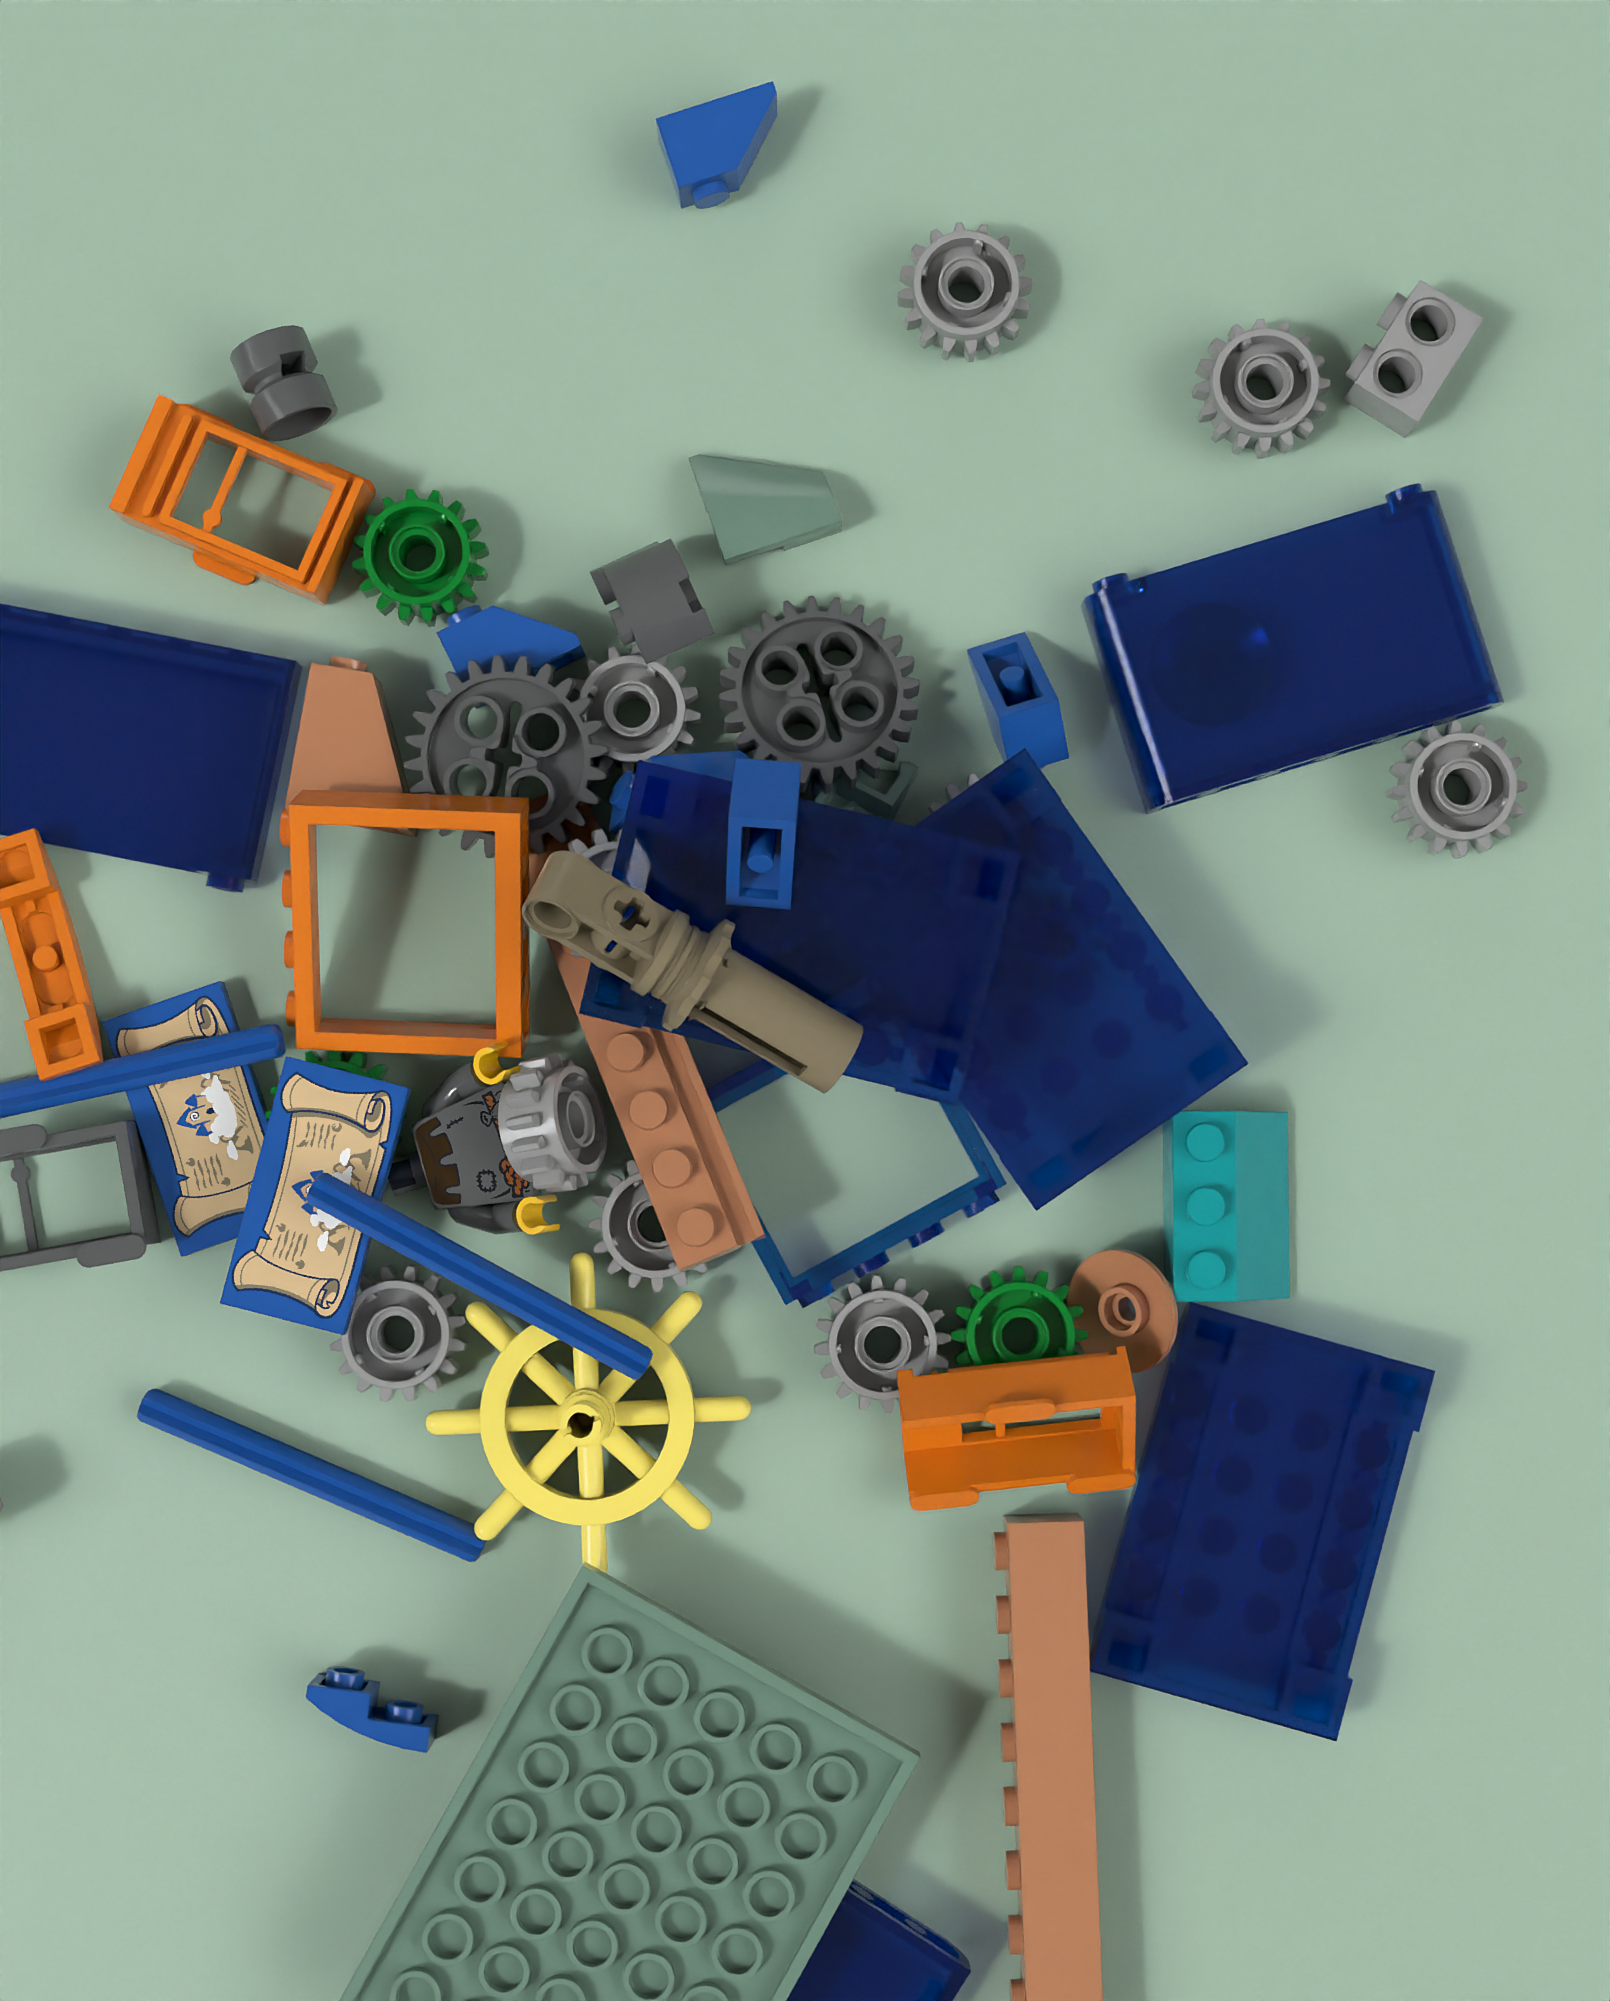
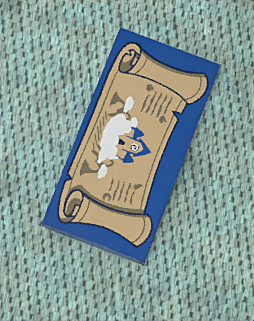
[102,981,269,1257]
[220,1056,412,1335]

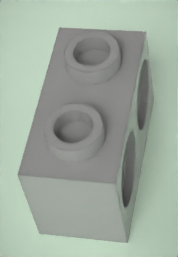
[1343,280,1483,438]

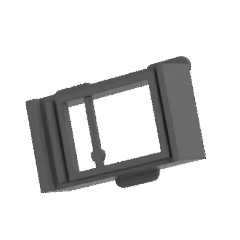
[0,1120,161,1272]

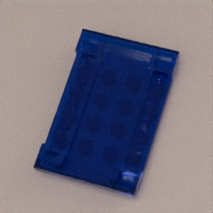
[815,748,1249,1211]
[579,759,1022,1107]
[1089,1302,1435,1742]

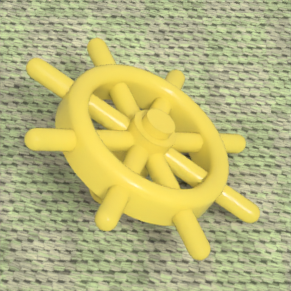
[425,1252,751,1573]

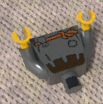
[388,1041,560,1235]

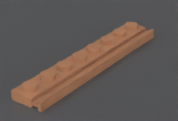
[529,793,766,1273]

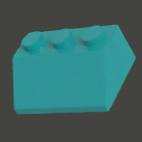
[1162,1111,1290,1302]

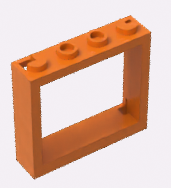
[280,789,530,1058]

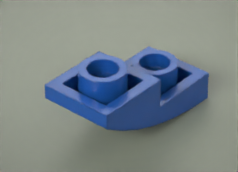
[306,1666,439,1753]

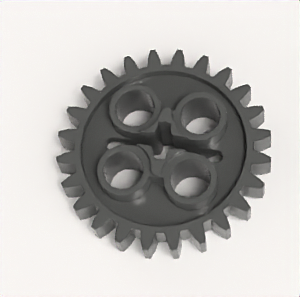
[719,596,920,794]
[404,655,611,858]

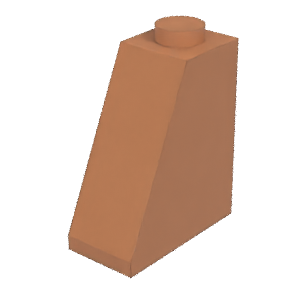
[284,656,418,837]

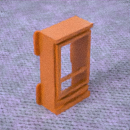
[109,394,376,606]
[897,1346,1136,1511]

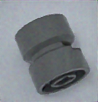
[230,325,338,442]

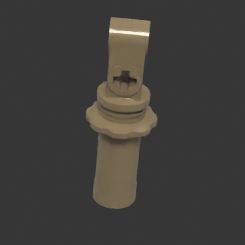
[522,851,863,1094]

